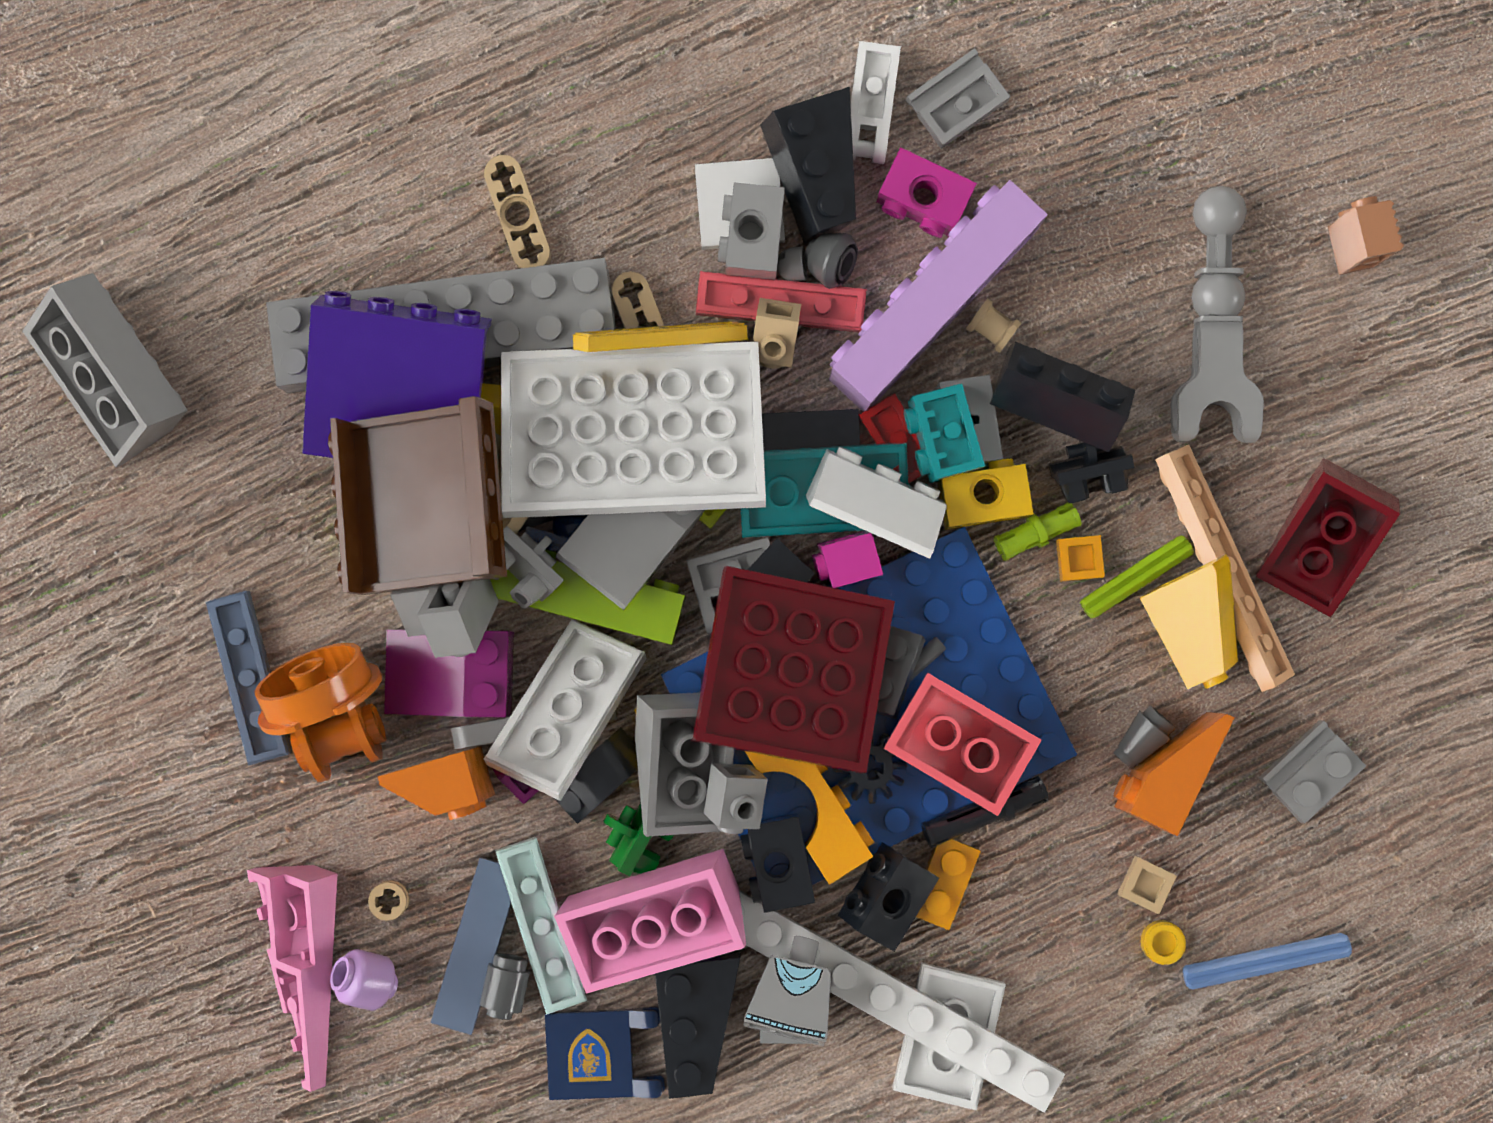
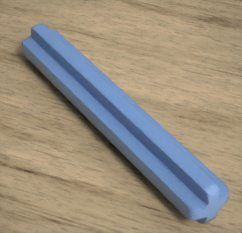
[1183,933,1352,990]

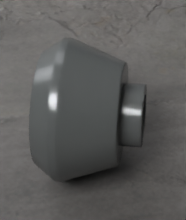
[804,233,858,289]

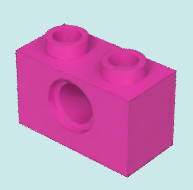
[876,147,977,238]
[812,530,883,588]

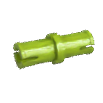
[994,502,1082,561]

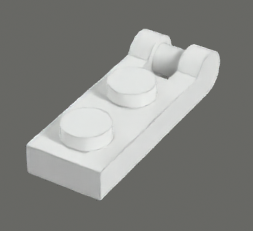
[851,41,901,164]

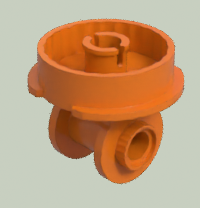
[254,643,387,783]

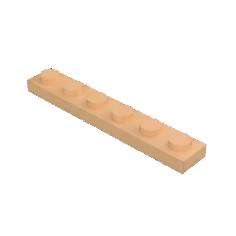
[1155,445,1295,692]

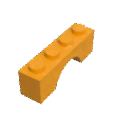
[745,751,875,885]

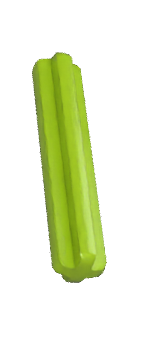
[1080,535,1194,619]

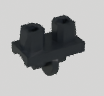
[1048,440,1135,503]

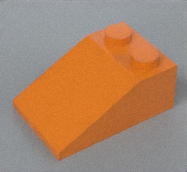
[1113,712,1235,836]

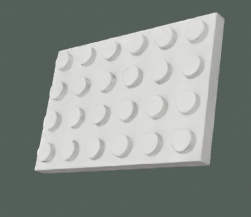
[501,342,766,518]

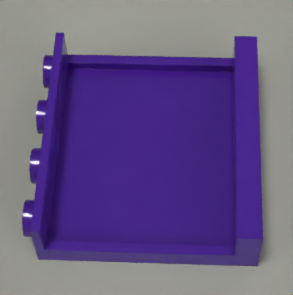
[302,291,492,458]

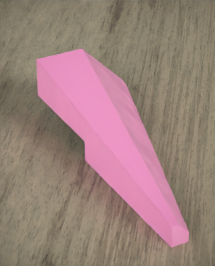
[247,865,338,1092]

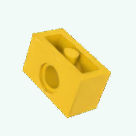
[937,458,1034,530]

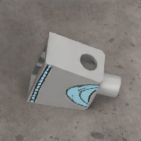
[743,936,831,1047]

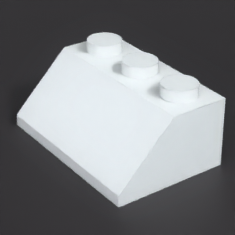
[806,446,947,559]

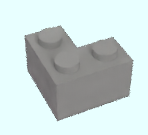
[391,579,499,658]

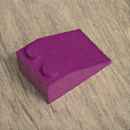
[384,629,514,717]

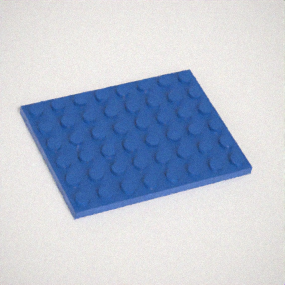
[661,527,1077,885]

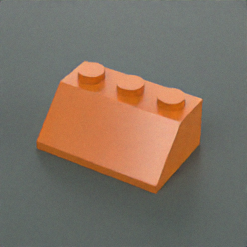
[377,746,495,820]

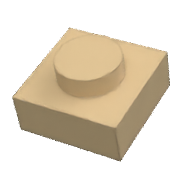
[1117,856,1177,914]

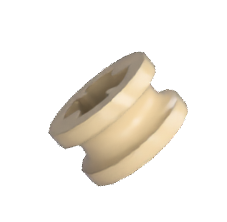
[368,880,410,921]

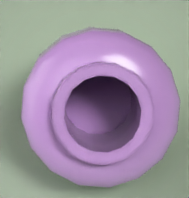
[330,949,398,1011]

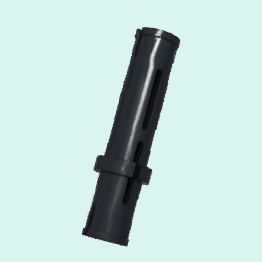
[921,776,1049,848]

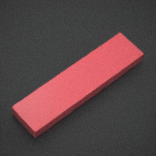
[696,271,867,333]

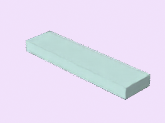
[495,837,587,1015]

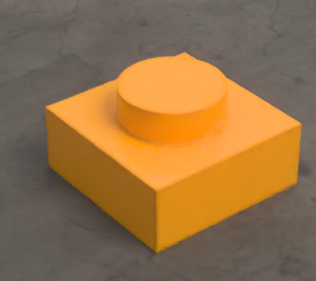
[1056,535,1105,582]

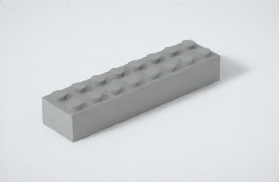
[266,257,616,393]

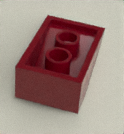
[1256,458,1401,618]

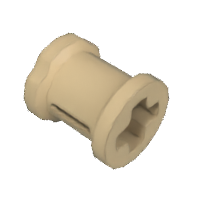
[966,298,1022,353]

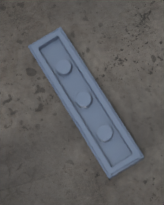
[206,591,293,765]
[430,856,512,1035]

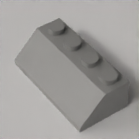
[22,273,188,467]

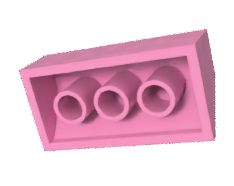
[554,849,746,994]

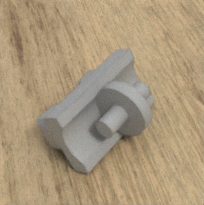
[494,526,564,609]

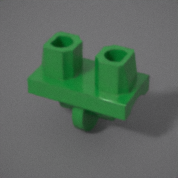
[603,802,674,877]

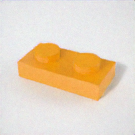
[916,839,981,930]

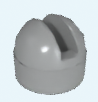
[777,246,807,281]

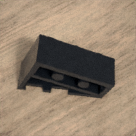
[760,87,856,243]
[655,950,741,1099]

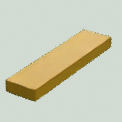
[573,321,748,352]

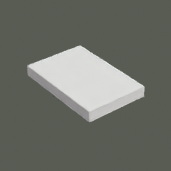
[892,962,1006,1110]

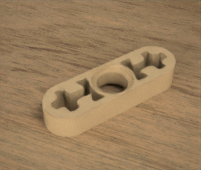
[484,155,552,269]

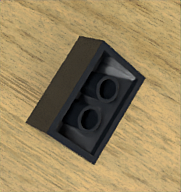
[990,342,1136,452]

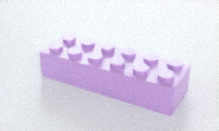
[829,180,1048,412]

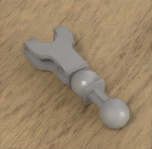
[1170,186,1264,443]

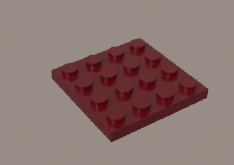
[692,566,895,774]

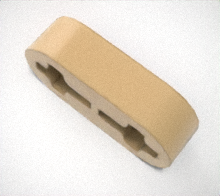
[612,271,664,329]

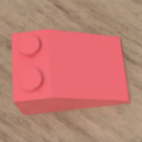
[883,673,1042,816]

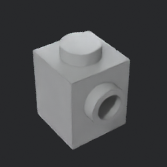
[704,763,768,834]

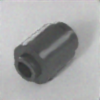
[480,953,530,1020]

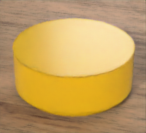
[1141,920,1186,965]

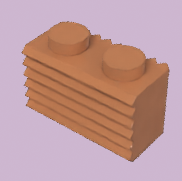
[1327,196,1404,275]

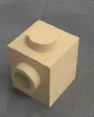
[753,298,801,369]

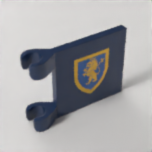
[545,1006,665,1100]

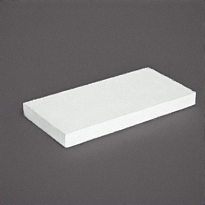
[484,619,647,801]

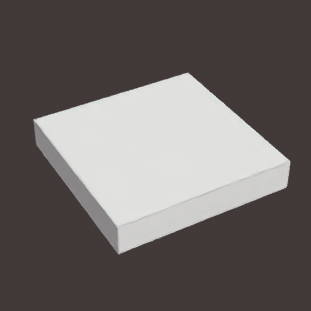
[695,158,785,250]

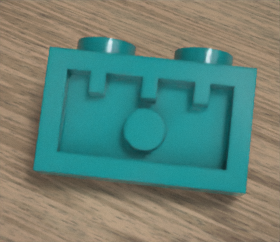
[904,383,985,483]

